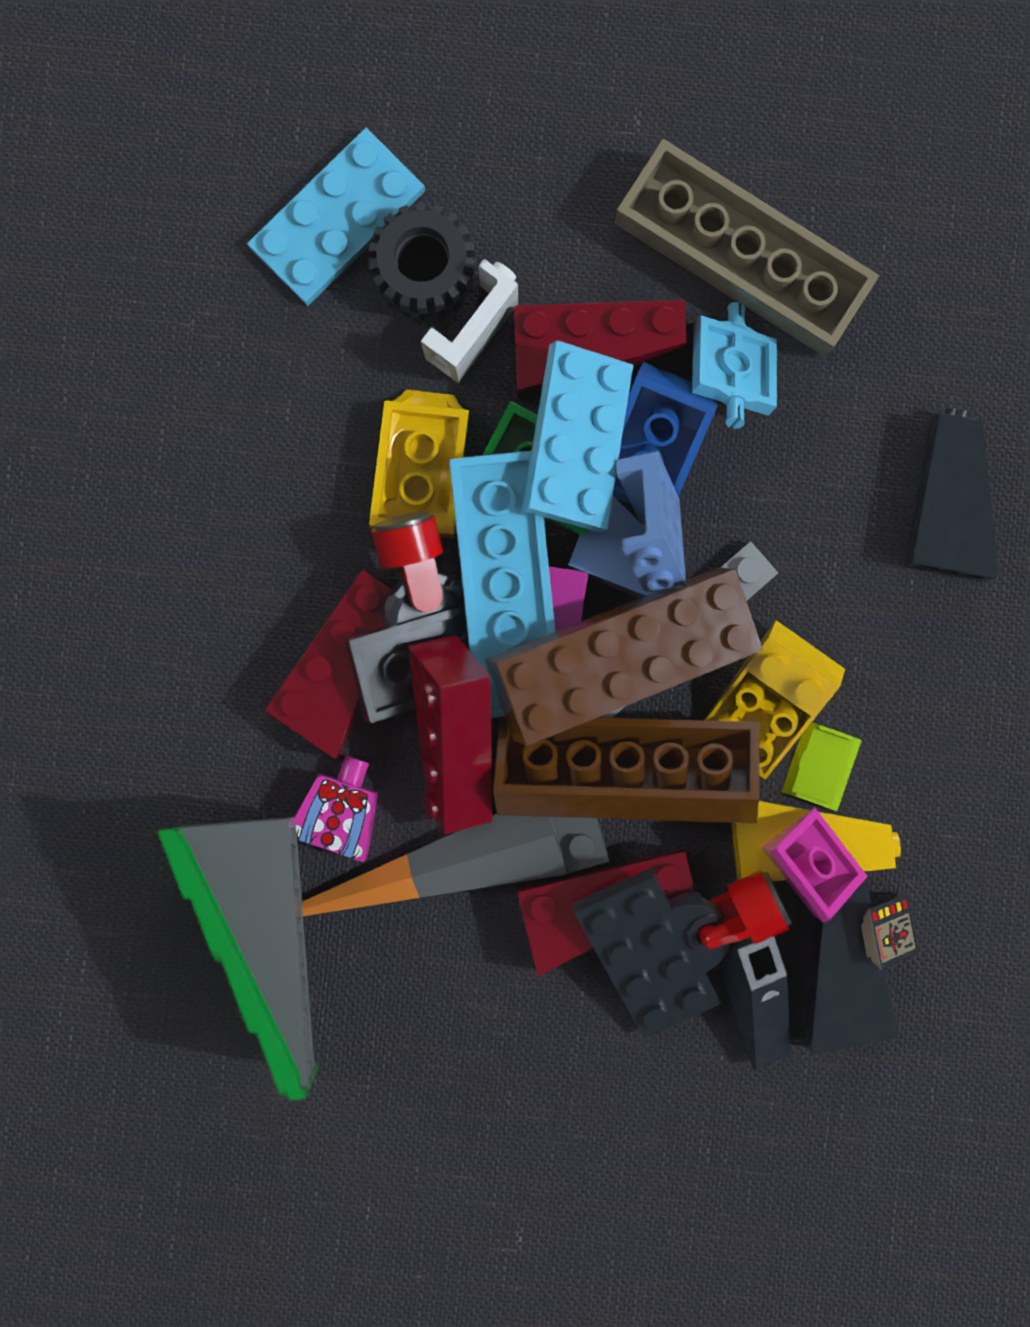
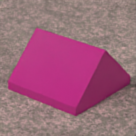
[761,808,868,923]

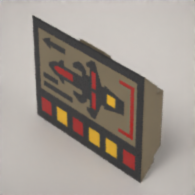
[861,894,919,969]

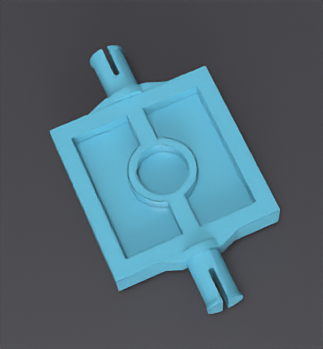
[692,302,777,429]

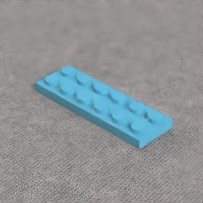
[449,451,555,718]

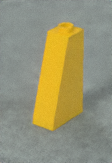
[731,801,901,881]

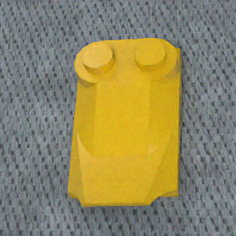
[369,390,469,538]

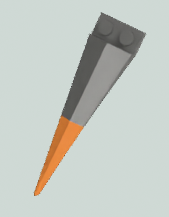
[302,813,610,916]

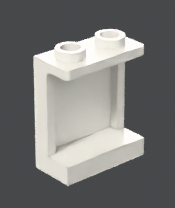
[421,259,518,383]

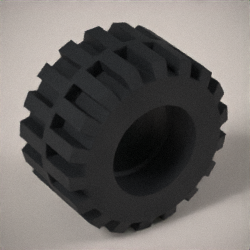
[368,203,476,320]

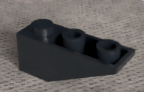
[718,937,791,1070]

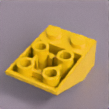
[704,620,845,779]

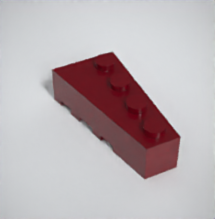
[515,300,687,400]
[265,570,392,759]
[408,635,492,834]
[517,849,695,977]

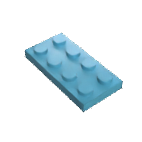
[247,128,425,306]
[522,341,633,532]

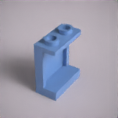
[616,451,686,591]

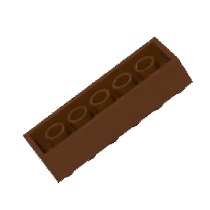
[485,568,763,746]
[493,716,759,823]

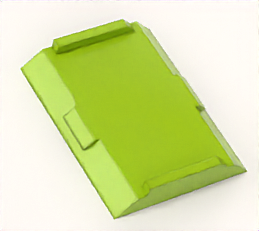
[781,722,862,811]

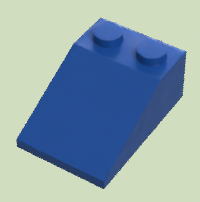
[613,362,719,505]

